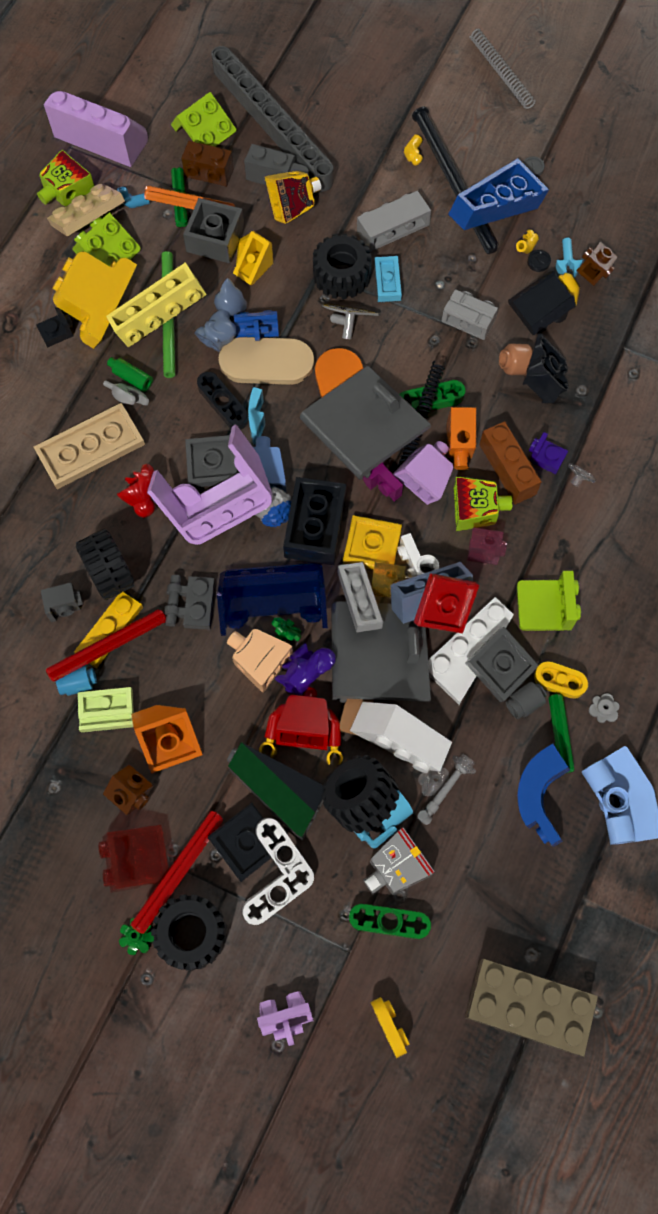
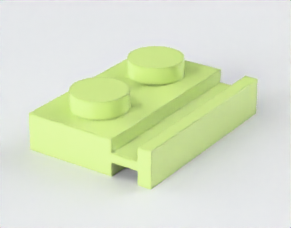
[78,687,134,733]

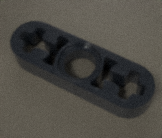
[197,372,248,430]

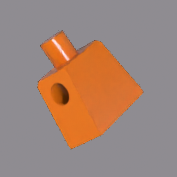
[446,407,476,470]

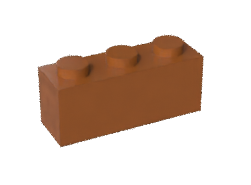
[479,421,541,505]

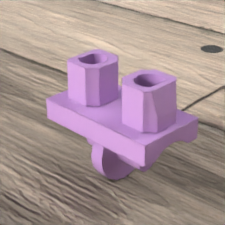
[257,991,313,1046]

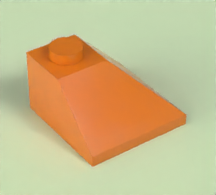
[131,705,203,774]

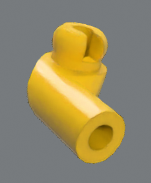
[404,134,423,166]
[516,230,539,254]
[558,273,580,305]

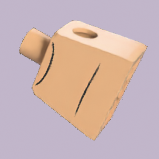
[227,629,293,693]

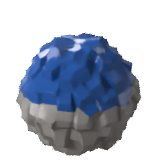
[256,487,292,527]

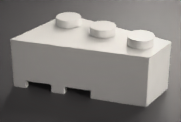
[350,702,452,773]

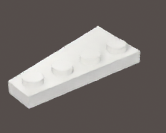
[428,597,514,705]

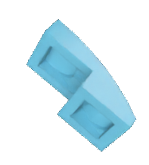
[248,387,265,445]

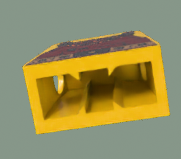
[265,171,321,224]

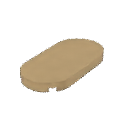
[219,337,314,385]

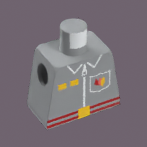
[363,828,435,895]

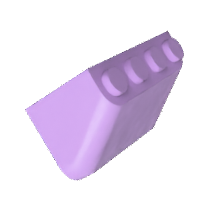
[44,91,148,167]

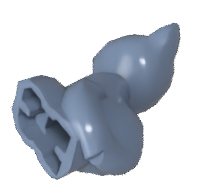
[195,278,247,352]

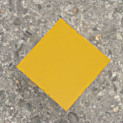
[343,515,402,573]

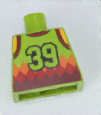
[37,150,94,206]
[453,477,512,531]

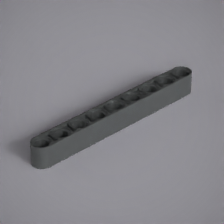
[211,46,333,191]

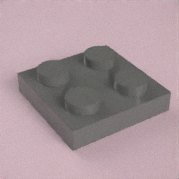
[185,435,238,487]
[465,627,539,702]

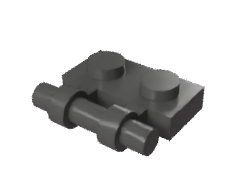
[164,575,215,630]

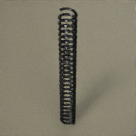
[396,361,445,470]

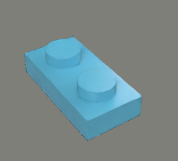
[374,256,402,302]

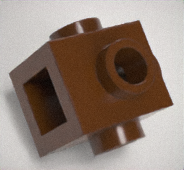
[576,242,618,286]
[103,765,153,815]

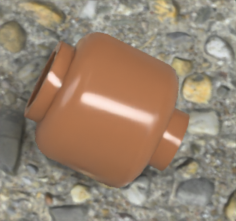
[499,344,533,375]

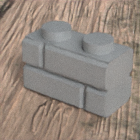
[442,289,498,340]

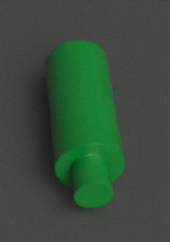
[107,357,153,392]

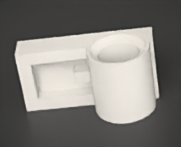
[397,533,439,578]

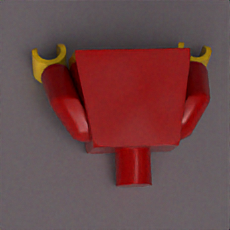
[259,687,343,765]

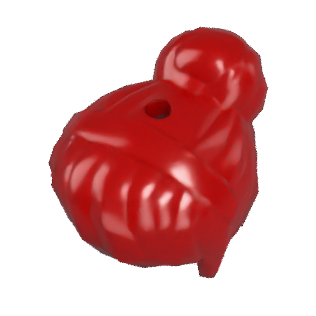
[117,463,156,518]

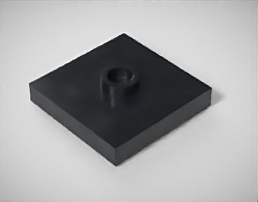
[207,802,285,882]

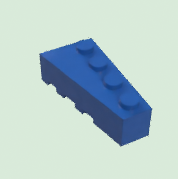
[448,158,549,230]

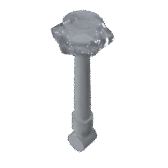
[418,754,476,825]

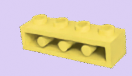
[106,262,207,347]

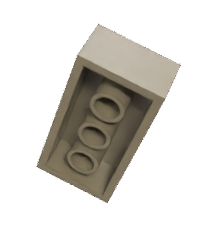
[464,959,598,1057]

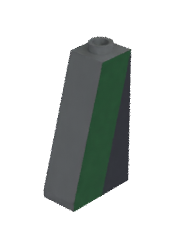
[227,742,324,841]

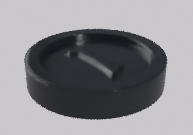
[527,250,551,272]

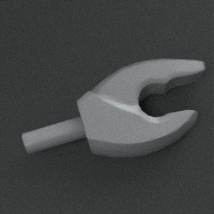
[103,380,149,405]

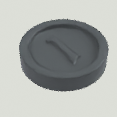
[523,156,545,177]

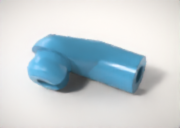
[116,187,150,208]

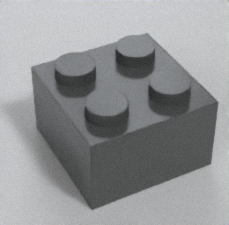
[183,198,245,263]

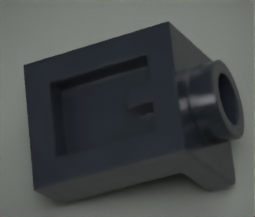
[36,307,73,348]

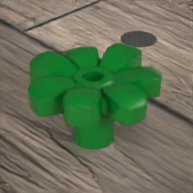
[271,617,302,642]
[119,918,154,955]

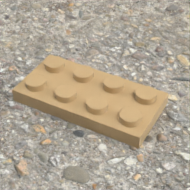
[34,403,145,489]

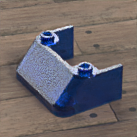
[217,563,328,636]

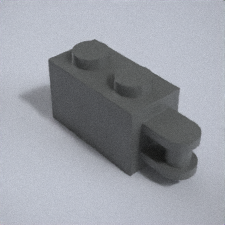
[244,144,309,185]

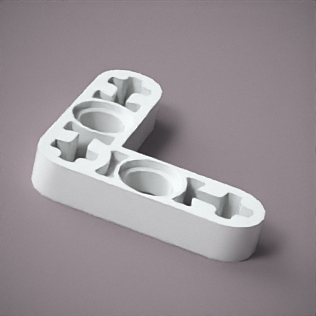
[242,818,314,925]

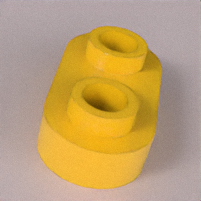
[534,662,588,699]
[370,997,410,1059]

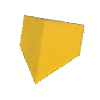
[233,231,273,285]

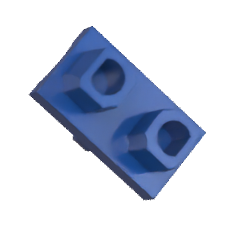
[234,310,279,341]

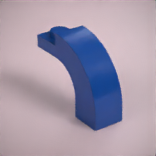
[518,744,570,847]

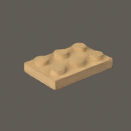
[47,184,125,236]

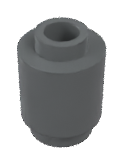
[505,682,547,719]

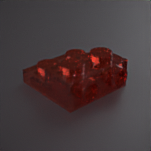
[98,825,169,893]

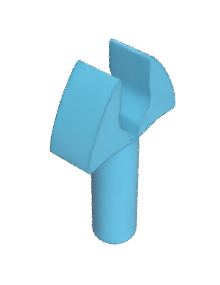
[555,238,582,278]

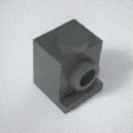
[41,582,84,622]

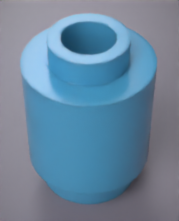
[56,665,97,696]

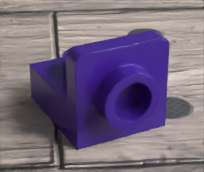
[529,432,568,474]

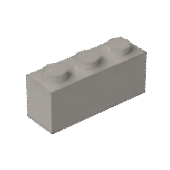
[357,190,431,252]

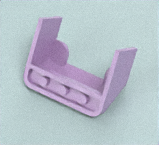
[147,425,272,545]

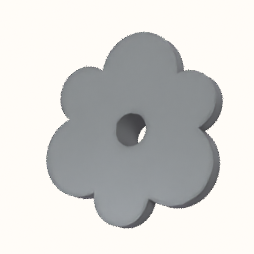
[589,693,620,723]

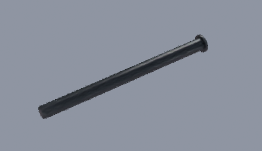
[412,106,498,254]

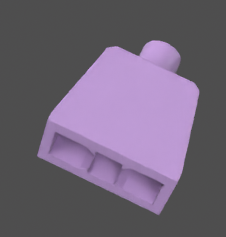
[393,441,453,505]

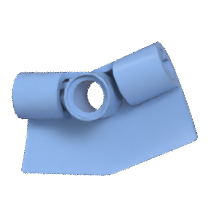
[581,746,658,845]

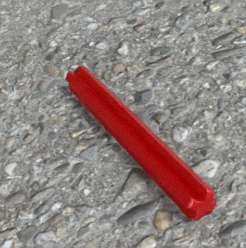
[46,610,166,682]
[131,811,223,934]

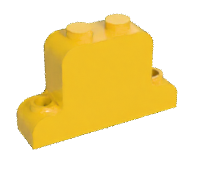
[52,252,137,349]

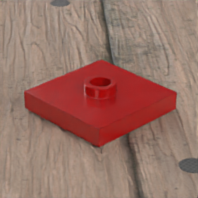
[414,573,480,634]

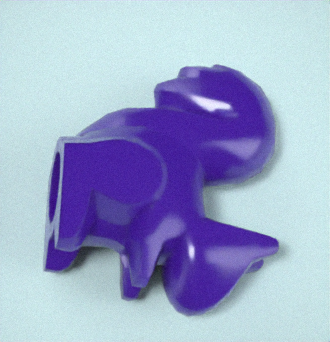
[275,643,336,696]

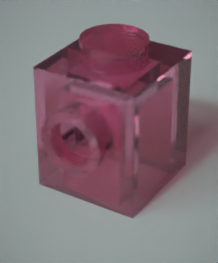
[467,528,507,565]

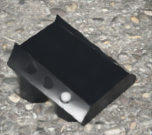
[508,271,576,335]
[522,334,569,403]

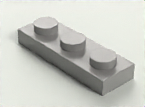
[337,562,383,632]

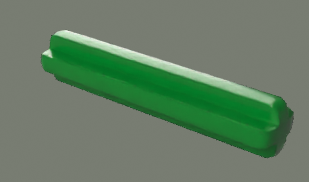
[171,167,188,228]
[548,694,575,773]

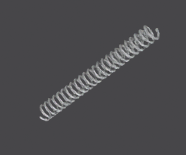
[469,29,536,109]

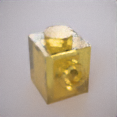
[371,562,410,598]

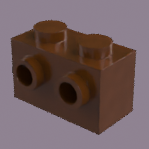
[181,141,234,187]

